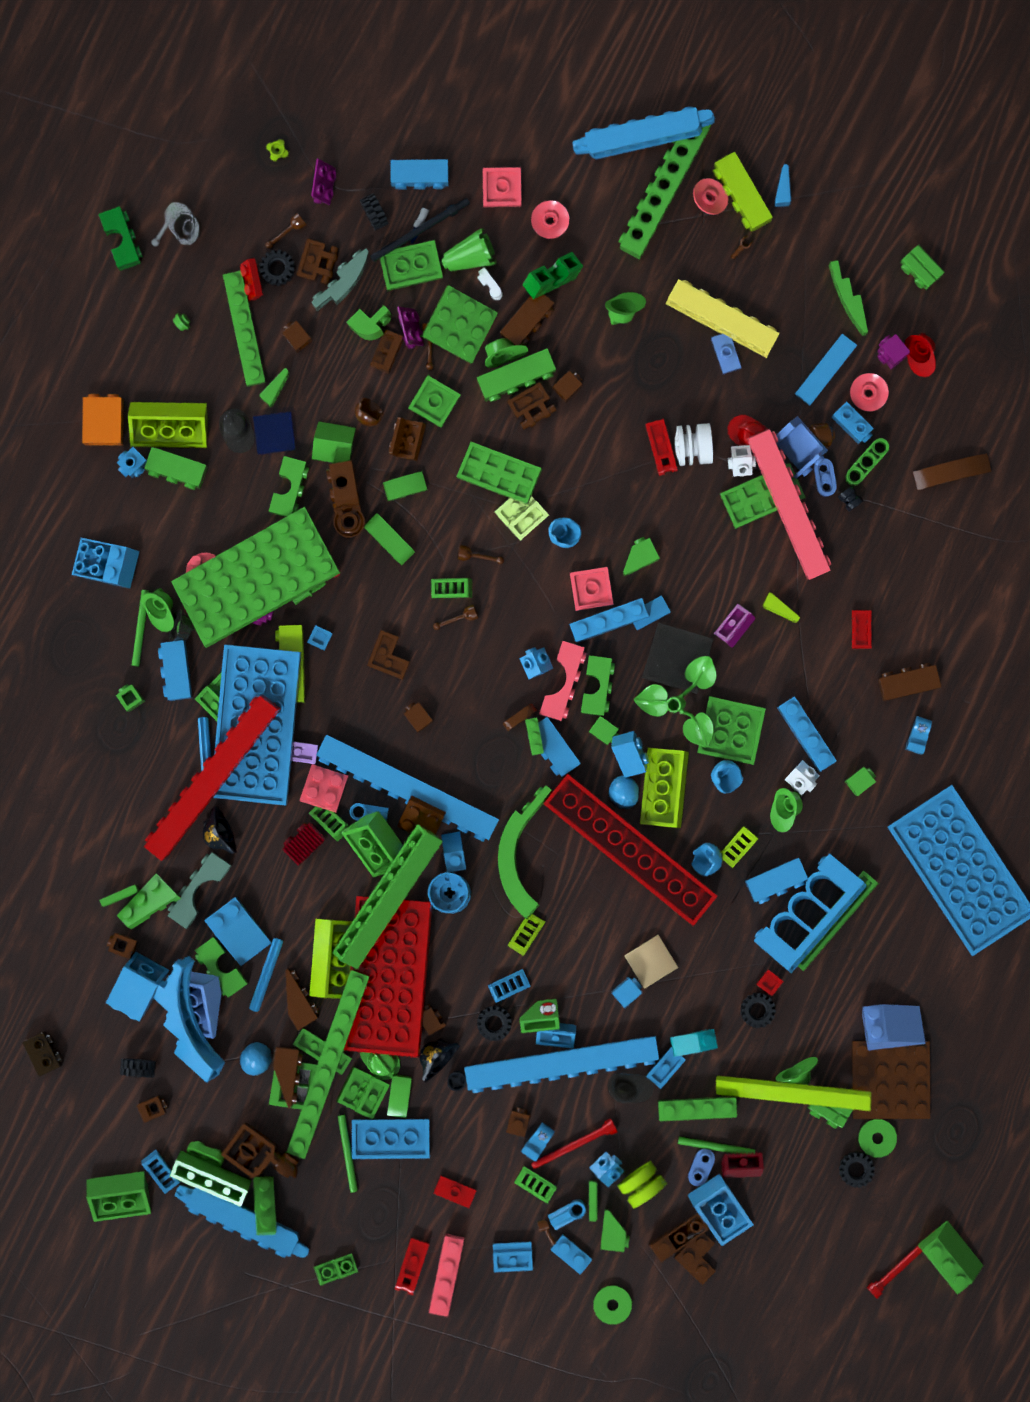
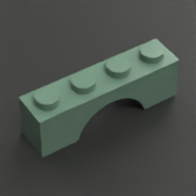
[168,852,232,929]

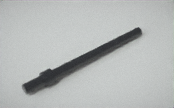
[370,198,470,262]

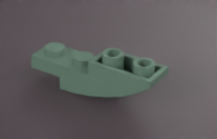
[312,249,369,311]

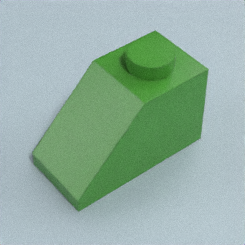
[623,537,660,577]
[601,1209,629,1252]

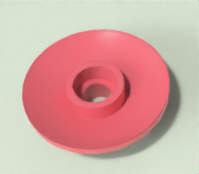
[693,178,728,215]
[531,201,569,239]
[850,373,889,412]

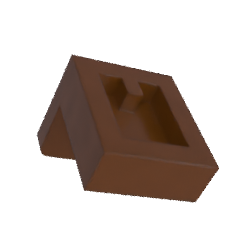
[506,1107,530,1137]

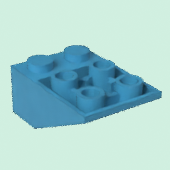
[72,538,139,588]

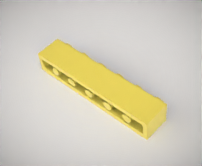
[666,279,780,358]

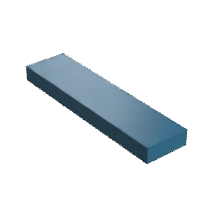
[795,334,857,406]

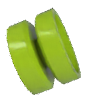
[617,1161,667,1208]

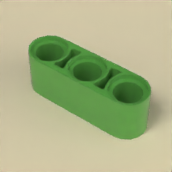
[845,438,889,486]
[364,513,415,566]

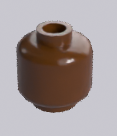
[809,423,835,447]

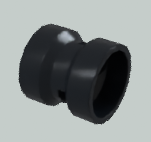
[837,485,864,512]
[447,1071,467,1091]

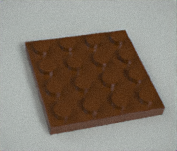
[852,1041,930,1119]

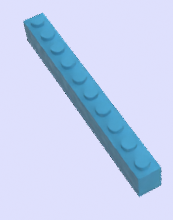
[316,735,499,842]
[464,1036,659,1093]

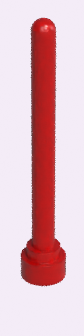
[531,1118,618,1169]
[867,1229,936,1299]

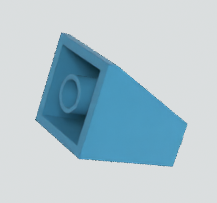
[106,952,169,1022]

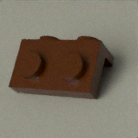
[389,417,426,461]

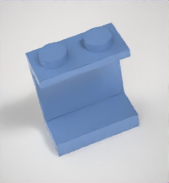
[776,416,828,479]

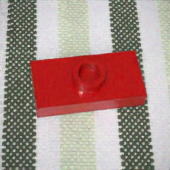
[852,610,872,649]
[433,1175,476,1208]

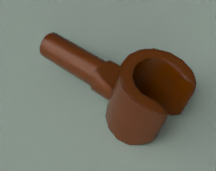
[730,235,753,260]
[537,1220,556,1246]

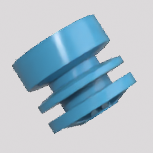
[428,872,471,914]

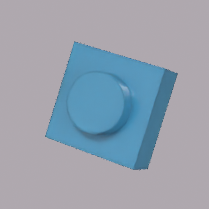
[307,625,333,651]

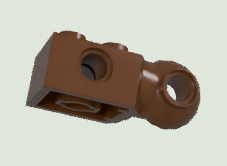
[326,460,365,538]
[221,1122,299,1178]

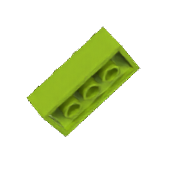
[128,402,208,448]
[309,919,353,998]

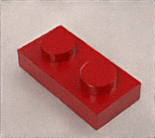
[240,258,263,301]

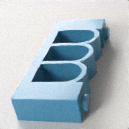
[754,854,867,973]

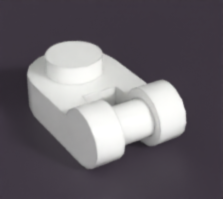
[477,268,503,300]

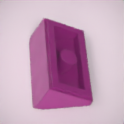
[714,604,755,647]

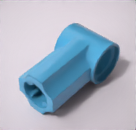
[350,803,389,822]
[548,1199,586,1230]

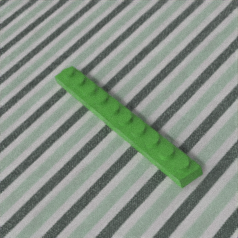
[287,970,370,1159]

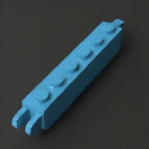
[573,107,716,159]
[175,1185,310,1258]

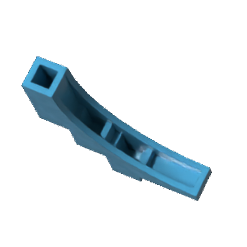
[153,956,225,1083]

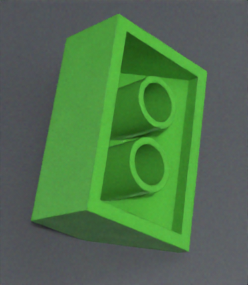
[342,811,403,878]
[87,1171,151,1222]
[918,1221,983,1294]

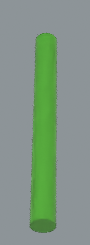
[132,590,149,666]
[338,1115,358,1192]
[678,1137,755,1154]

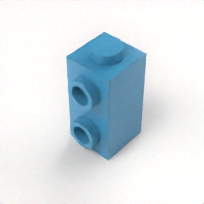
[831,402,874,444]

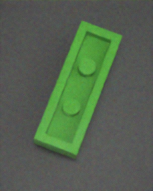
[293,1028,352,1075]
[253,1177,276,1235]

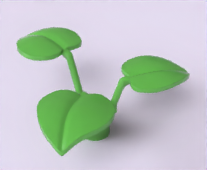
[634,656,717,748]

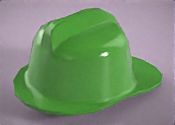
[605,292,646,325]
[485,339,528,368]
[141,588,174,632]
[770,788,803,832]
[360,1052,400,1080]
[776,1057,818,1085]

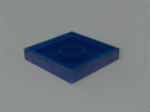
[253,412,296,455]

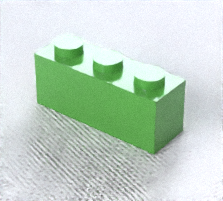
[144,447,208,490]

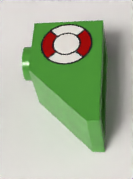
[520,999,560,1033]

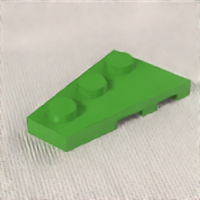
[117,874,181,929]

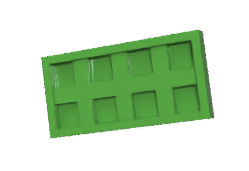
[457,442,542,505]
[720,463,806,529]

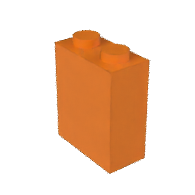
[82,394,124,445]

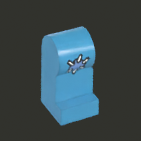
[905,716,932,755]
[521,1122,555,1162]

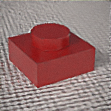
[756,970,784,996]

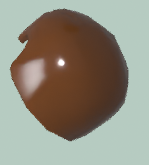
[355,398,384,427]

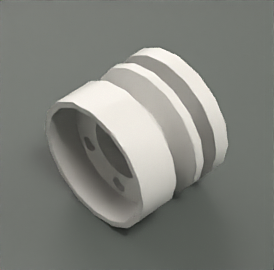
[675,423,713,466]

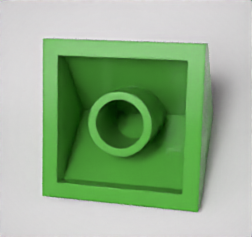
[312,421,356,463]

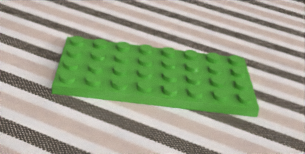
[171,507,340,648]

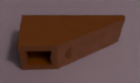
[285,968,320,1030]
[273,1046,303,1108]
[648,1213,709,1263]

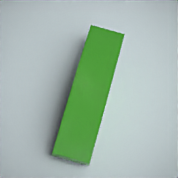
[829,261,868,336]

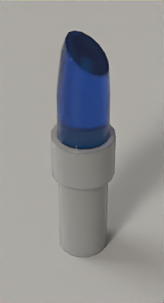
[410,207,429,244]

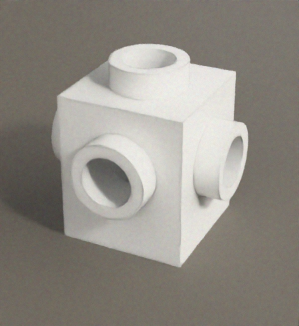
[728,445,756,476]
[785,760,820,795]

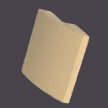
[624,934,678,989]

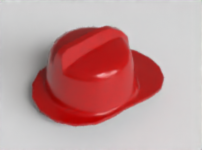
[904,333,936,377]
[728,415,767,453]

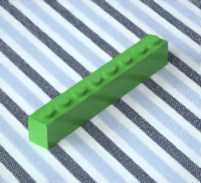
[332,824,443,969]

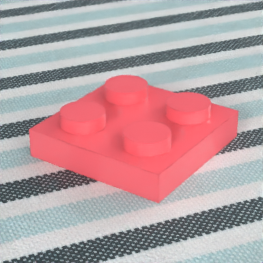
[483,167,521,207]
[570,567,614,611]
[300,764,348,813]

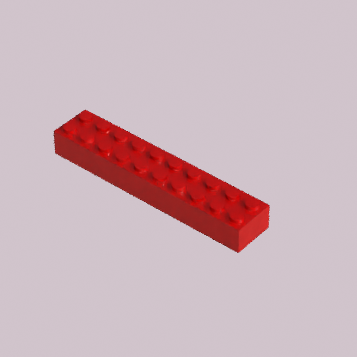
[543,774,717,926]

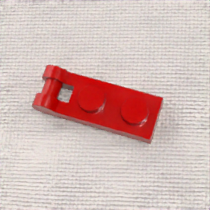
[645,419,678,476]
[394,1237,430,1295]

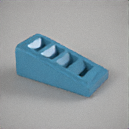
[775,164,791,207]
[488,969,531,1003]
[141,1150,180,1194]

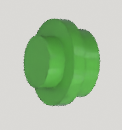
[173,313,190,331]

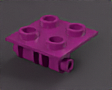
[311,158,336,205]
[397,307,424,349]

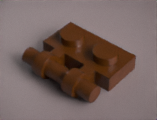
[297,239,339,285]
[507,382,557,430]

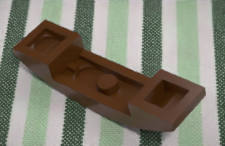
[913,453,992,491]

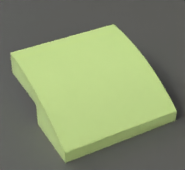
[494,496,549,541]

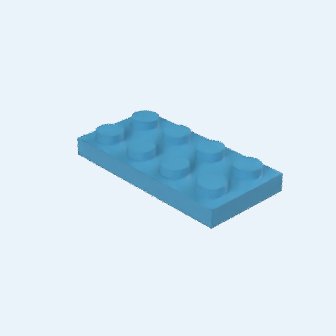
[352,1119,430,1159]

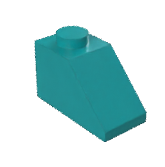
[670,1029,718,1057]

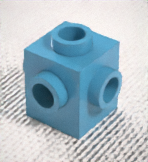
[117,447,147,478]
[519,647,553,679]
[589,1152,625,1187]

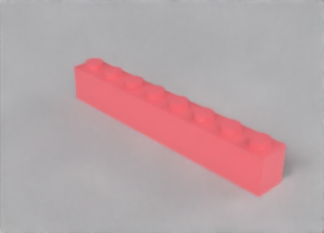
[747,429,831,580]

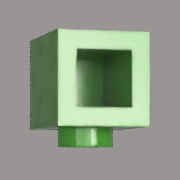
[116,684,145,712]

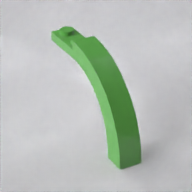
[498,786,553,920]

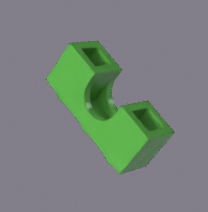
[269,456,309,517]
[581,655,615,716]
[195,937,249,998]

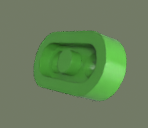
[186,1141,225,1167]

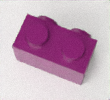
[877,334,910,369]

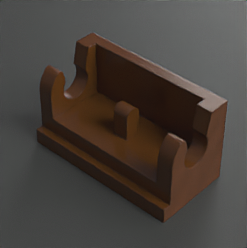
[370,330,404,374]

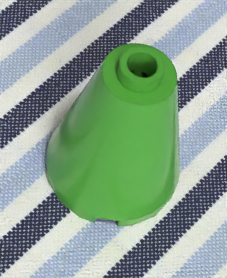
[441,228,497,271]

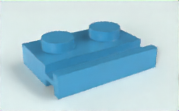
[493,1241,533,1272]

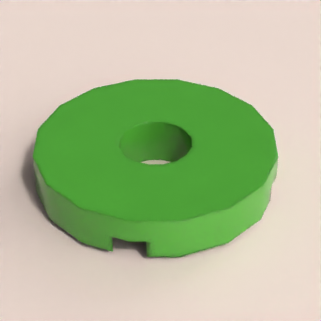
[858,1119,897,1157]
[594,1285,632,1324]

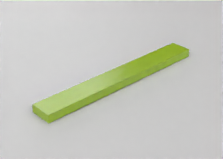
[716,1076,871,1111]

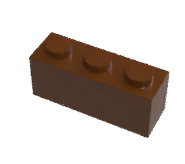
[500,295,555,346]
[878,663,941,701]

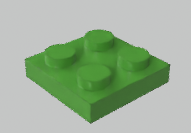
[408,376,461,428]

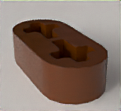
[503,703,538,731]

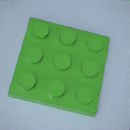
[421,285,498,364]
[697,696,766,765]

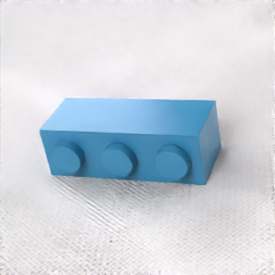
[391,160,448,190]
[158,640,193,701]
[538,717,581,777]
[745,858,808,904]

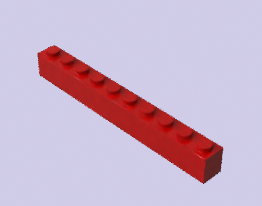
[144,695,281,861]

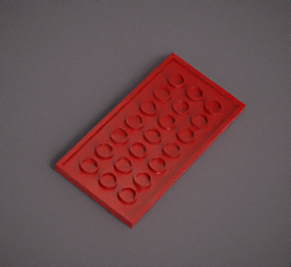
[344,896,432,1057]

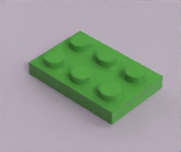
[380,240,443,291]

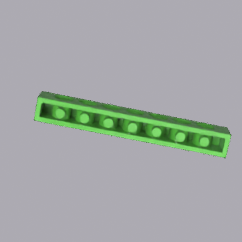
[619,124,712,259]

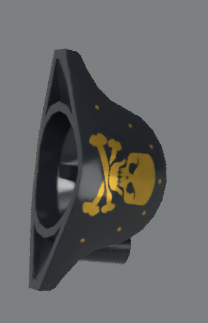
[202,806,237,854]
[419,1038,460,1083]

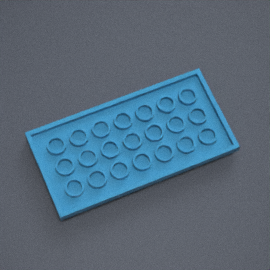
[213,644,301,806]
[887,785,1030,956]

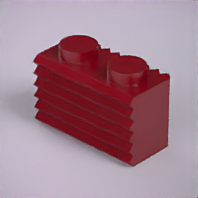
[282,822,326,866]
[721,1152,764,1178]

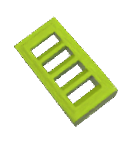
[762,592,800,623]
[721,826,758,868]
[508,914,545,956]

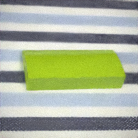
[640,748,689,828]

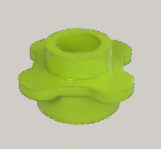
[267,139,288,161]

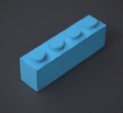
[570,598,649,643]
[777,696,837,772]

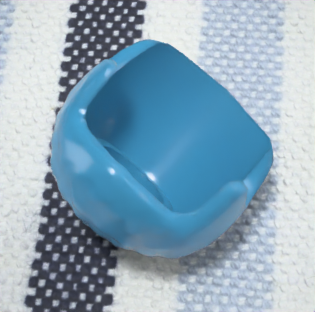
[549,517,582,548]
[711,760,743,794]
[609,776,639,809]
[691,843,723,876]
[240,1042,272,1076]

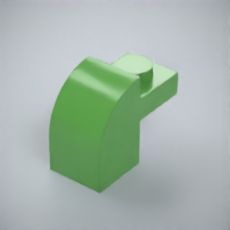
[347,305,392,340]

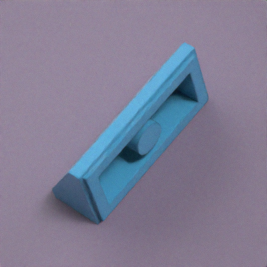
[536,1023,576,1049]

